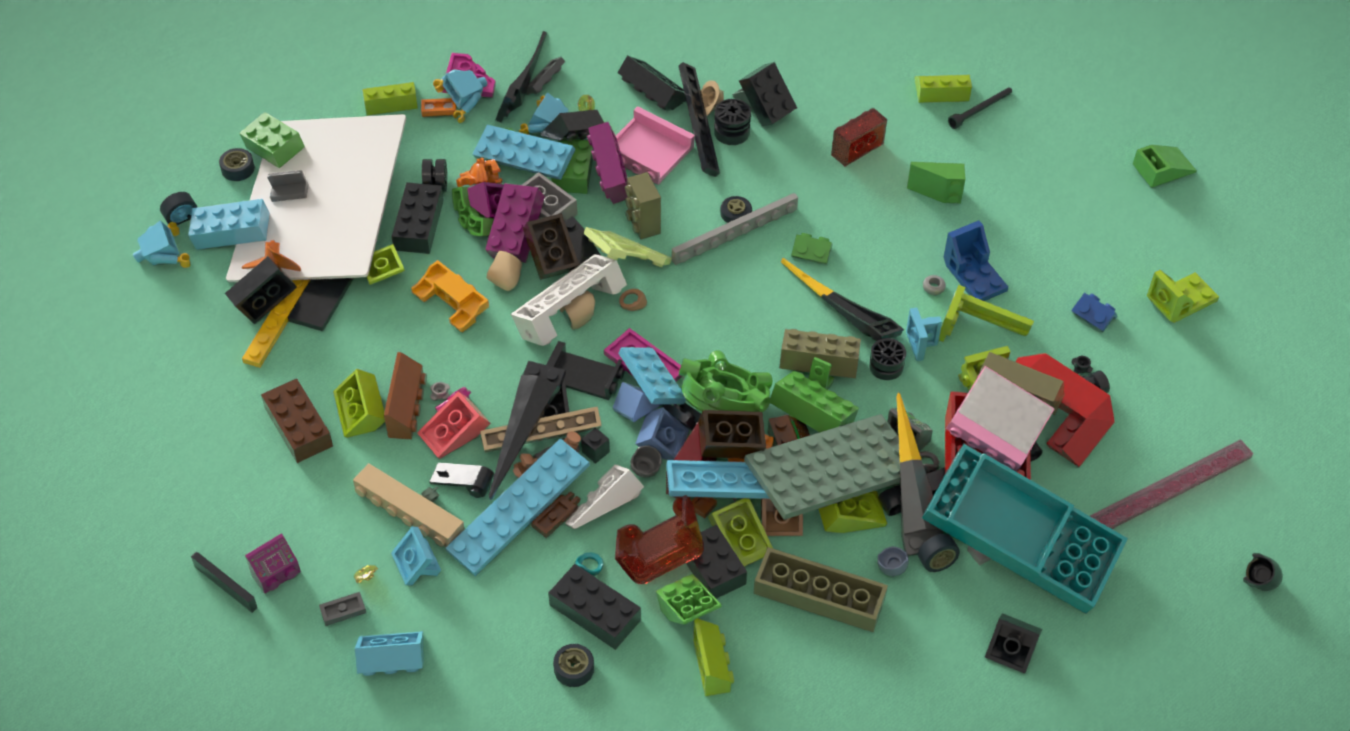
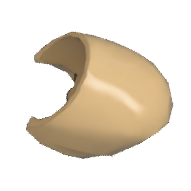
[486,251,522,291]
[560,291,595,330]

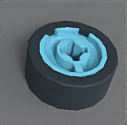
[160,192,197,225]

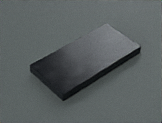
[288,278,354,331]

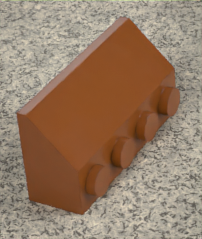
[384,352,427,440]

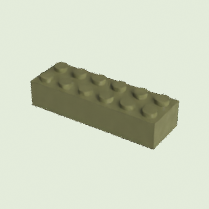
[753,547,888,632]

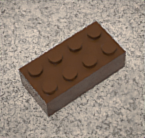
[261,378,333,463]

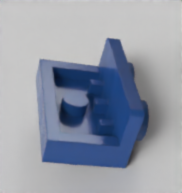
[1071,292,1117,332]

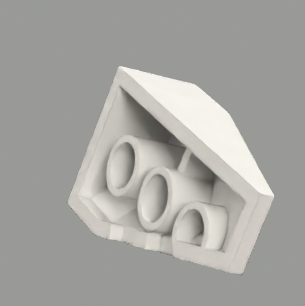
[565,464,644,529]

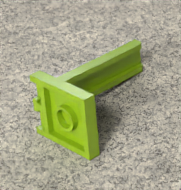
[939,285,1034,342]
[958,346,1010,391]

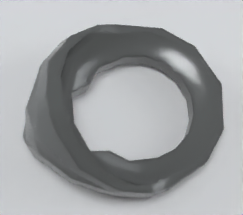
[919,451,940,474]

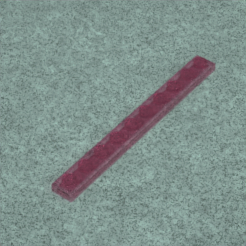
[1090,439,1254,529]

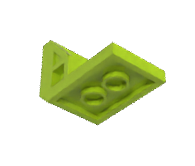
[1147,270,1219,323]

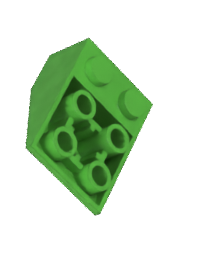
[1133,145,1197,188]
[656,574,722,625]

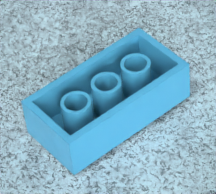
[188,199,270,250]

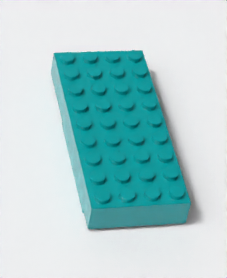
[922,444,1128,614]

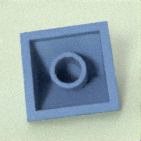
[613,382,663,422]

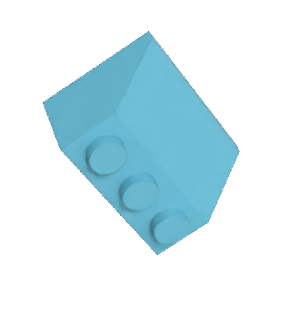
[355,631,424,676]

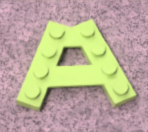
[584,227,672,267]

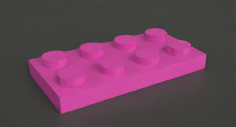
[604,328,682,382]

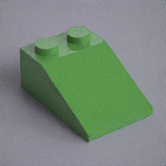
[907,162,966,204]

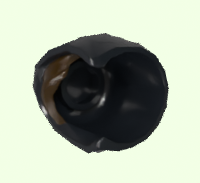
[1243,553,1283,591]

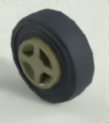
[720,196,752,223]

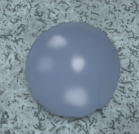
[877,546,909,577]

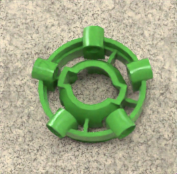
[679,350,773,412]

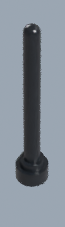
[948,87,1012,129]

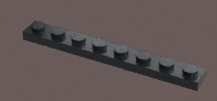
[678,62,720,177]

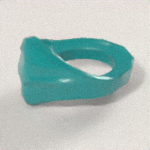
[575,552,603,576]

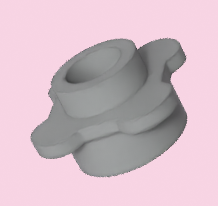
[430,382,450,401]

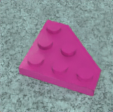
[442,53,496,98]

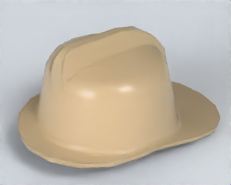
[701,80,724,116]

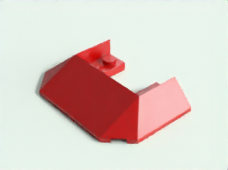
[1015,353,1115,467]

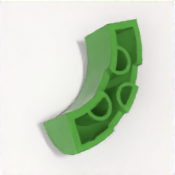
[452,186,494,236]

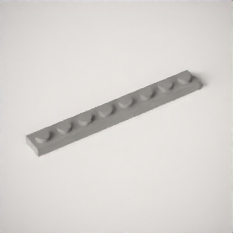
[672,193,798,265]

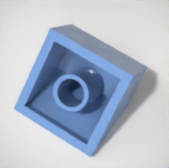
[635,408,689,460]

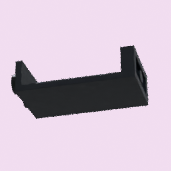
[546,341,625,400]

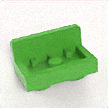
[791,233,833,264]

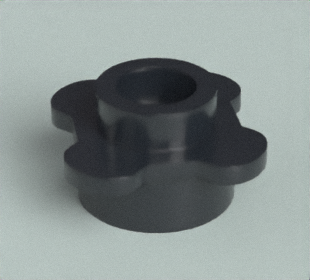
[1071,355,1093,374]

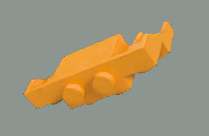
[411,260,489,333]

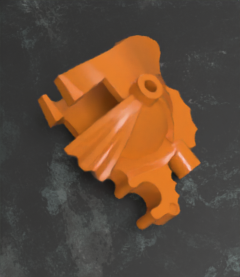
[456,158,502,187]

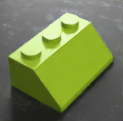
[915,75,972,103]
[362,82,418,116]
[333,369,385,438]
[693,618,734,696]

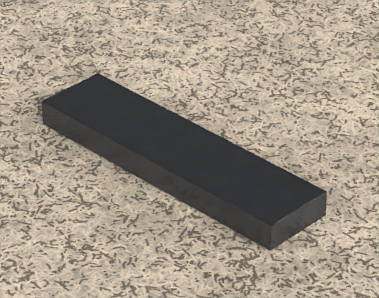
[191,552,257,613]

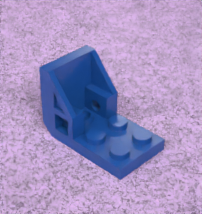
[943,220,1008,301]

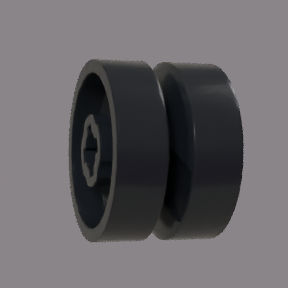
[422,159,447,191]
[869,338,906,380]

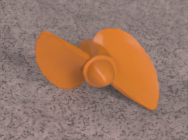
[241,240,301,271]

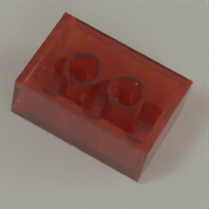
[831,107,887,167]

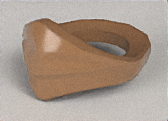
[619,289,647,311]

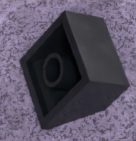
[985,613,1042,673]

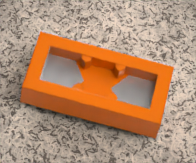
[421,98,456,117]

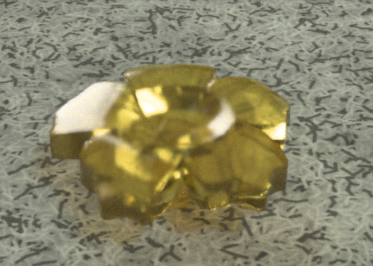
[353,565,378,584]

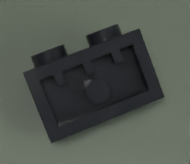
[661,403,702,431]

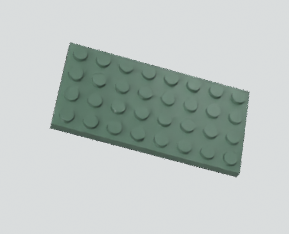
[744,414,900,520]

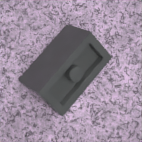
[267,170,309,202]

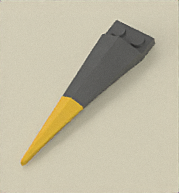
[896,392,944,556]

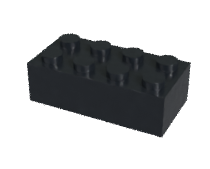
[392,182,444,254]
[548,564,641,650]

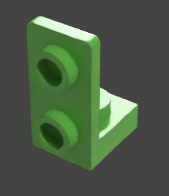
[808,357,835,390]

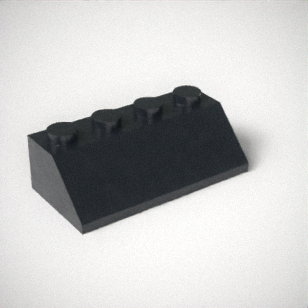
[617,55,686,110]

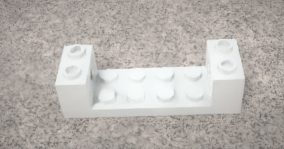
[511,254,627,346]

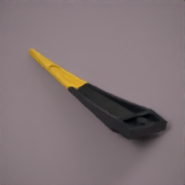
[781,258,904,341]

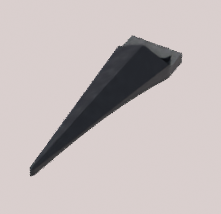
[495,31,547,123]
[489,361,566,500]

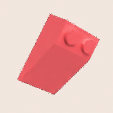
[417,391,491,459]

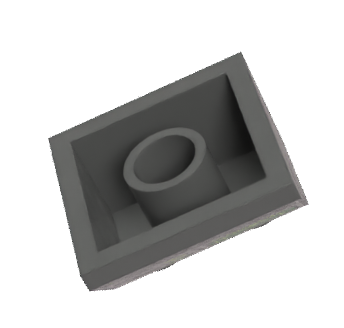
[887,408,933,452]

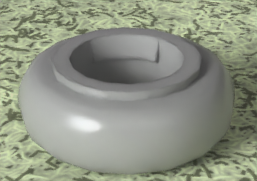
[923,275,946,295]

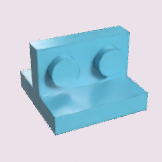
[906,308,942,361]
[391,526,441,585]

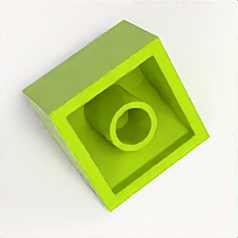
[367,244,405,285]

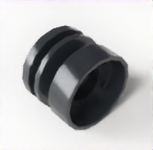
[714,99,751,145]

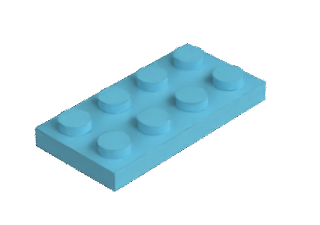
[618,347,686,404]

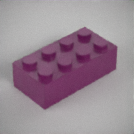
[587,121,628,204]
[485,183,545,263]

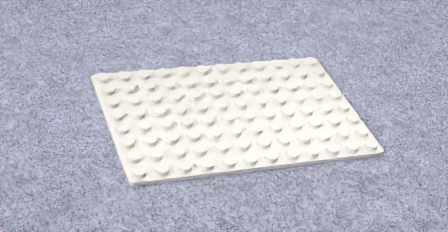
[226,114,406,283]

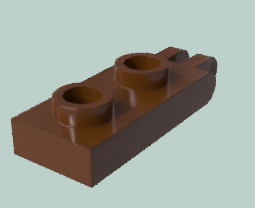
[531,491,581,538]

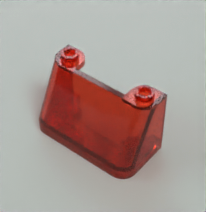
[615,495,704,584]

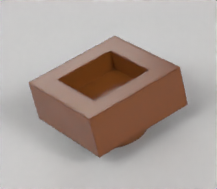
[689,497,717,519]

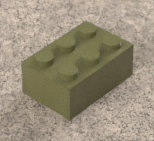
[625,172,661,239]

